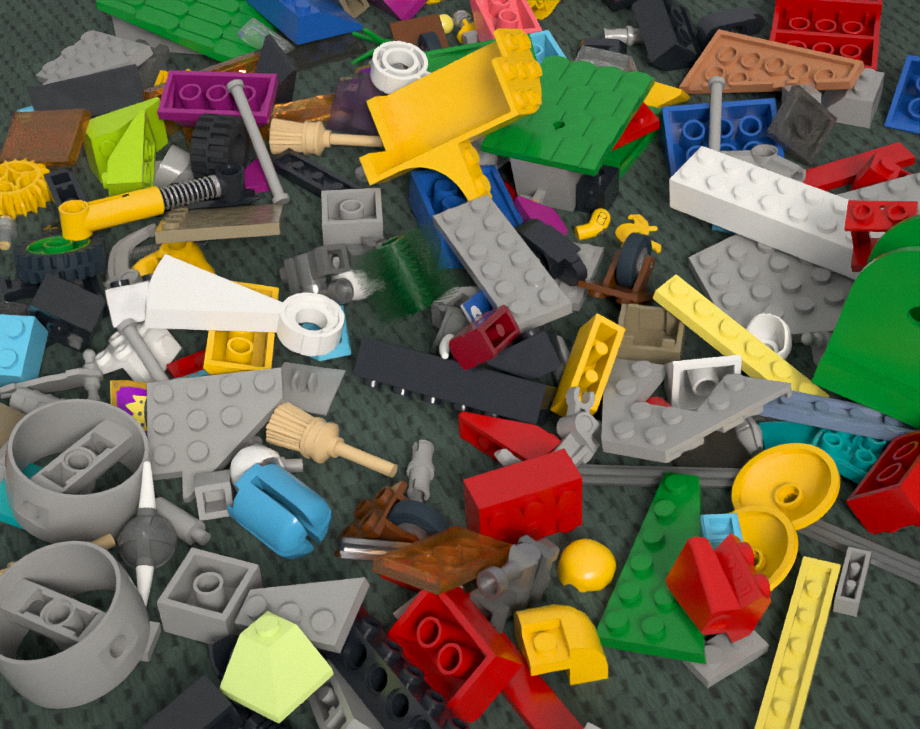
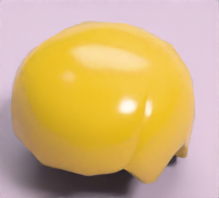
[556,538,616,593]

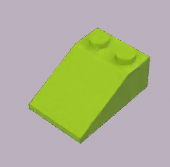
[79,97,168,184]
[102,110,156,197]

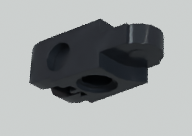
[696,7,765,51]
[514,218,588,286]

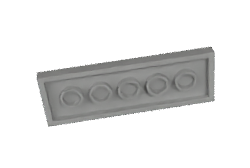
[433,195,573,334]

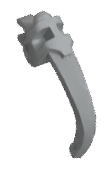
[103,223,157,290]
[494,386,602,467]

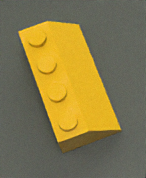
[203,281,279,375]

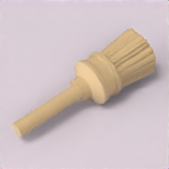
[269,118,383,156]
[266,402,398,478]

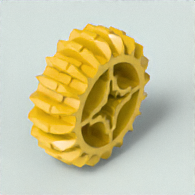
[0,158,50,220]

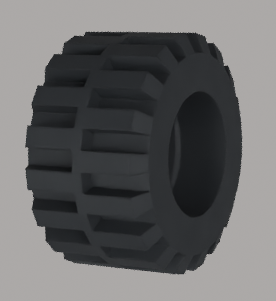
[190,113,249,181]

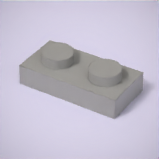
[683,630,769,688]

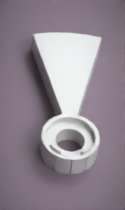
[370,41,499,166]
[144,254,345,356]

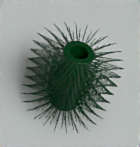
[349,223,463,327]

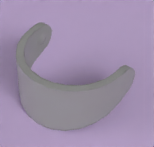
[154,144,190,189]

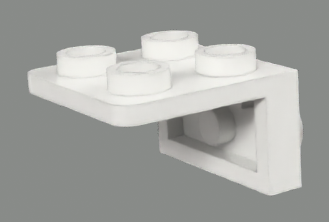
[94,322,182,383]

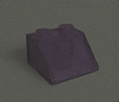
[327,72,389,136]

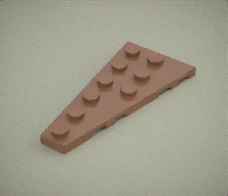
[679,29,864,94]

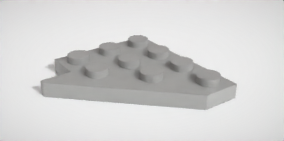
[36,30,153,85]
[147,367,285,502]

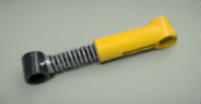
[58,163,246,241]

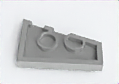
[234,577,370,653]

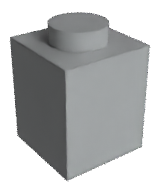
[194,469,234,521]

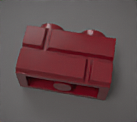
[449,305,520,370]

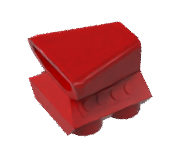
[665,533,772,643]

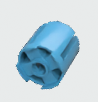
[227,461,332,560]

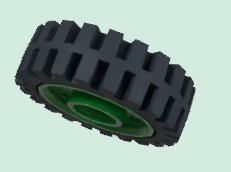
[13,232,107,284]

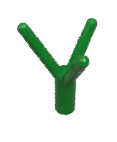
[351,28,393,65]

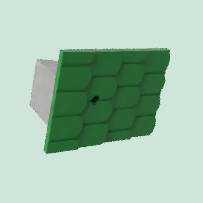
[96,0,279,73]
[480,56,655,212]

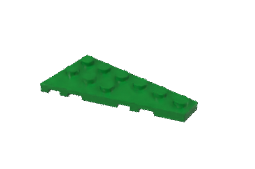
[597,472,707,665]

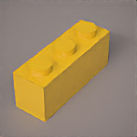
[550,314,625,417]

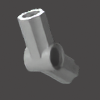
[720,144,806,182]

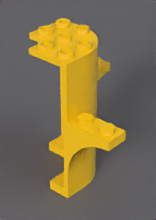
[359,28,542,202]

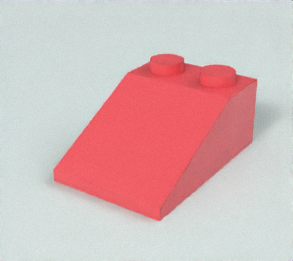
[470,0,542,42]

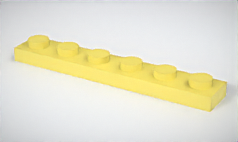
[653,275,829,398]
[755,556,841,729]

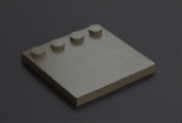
[154,203,284,244]

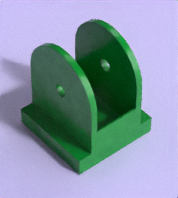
[811,215,920,429]

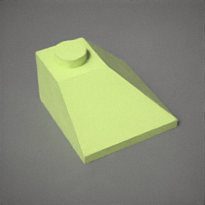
[219,611,333,723]

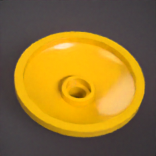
[731,443,840,531]
[729,505,798,591]

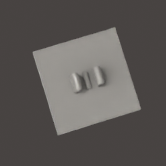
[282,362,346,416]

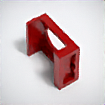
[844,200,919,272]

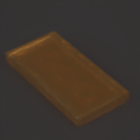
[0,109,91,166]
[372,526,512,595]

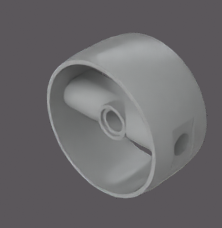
[5,399,151,544]
[0,541,150,709]

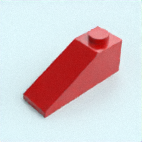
[458,412,561,465]

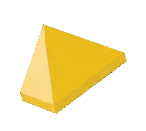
[643,82,690,108]

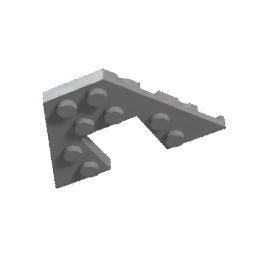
[601,358,792,463]

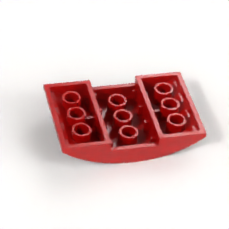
[770,0,883,71]

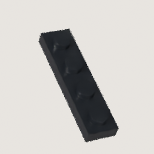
[271,148,364,198]

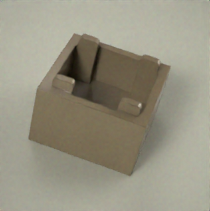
[616,304,686,365]

